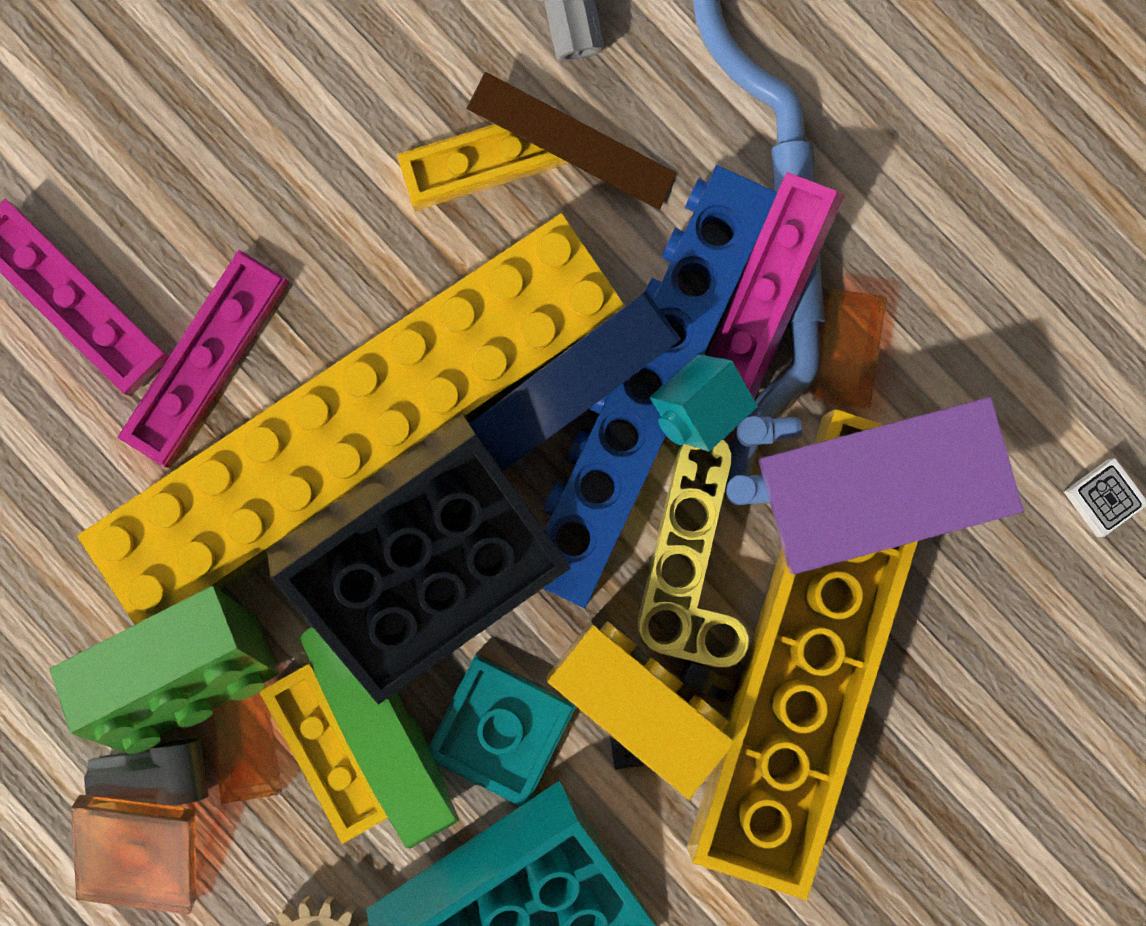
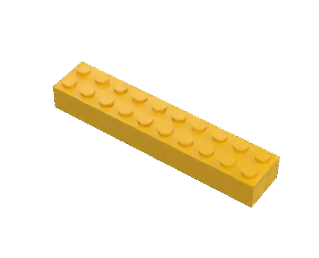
[76,213,625,625]

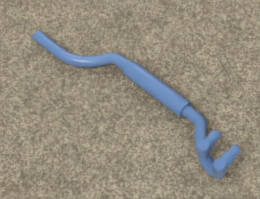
[693,0,825,506]

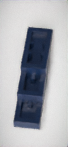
[469,291,681,471]

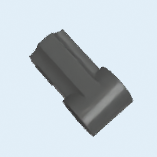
[84,738,209,809]

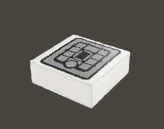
[1063,458,1146,537]

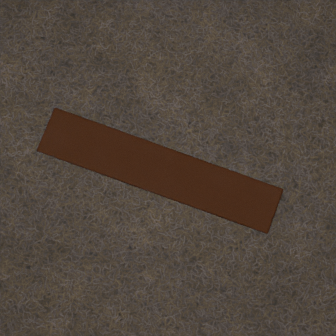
[467,72,676,210]

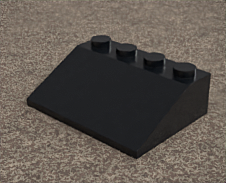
[267,413,571,705]

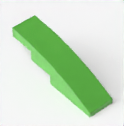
[299,627,460,849]

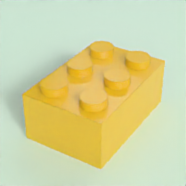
[547,621,735,800]

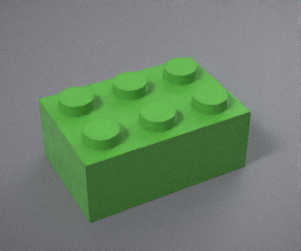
[49,585,280,754]

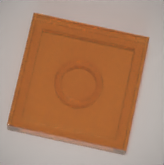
[71,795,196,914]

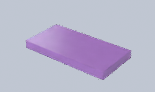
[758,397,1024,575]

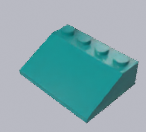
[366,781,657,926]

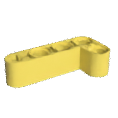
[637,439,749,667]

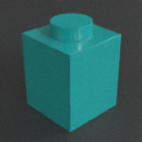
[649,354,758,451]

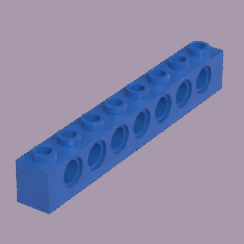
[542,165,777,608]

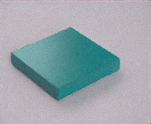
[429,653,576,806]

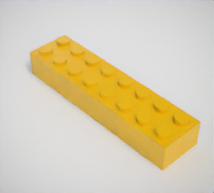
[687,409,918,901]

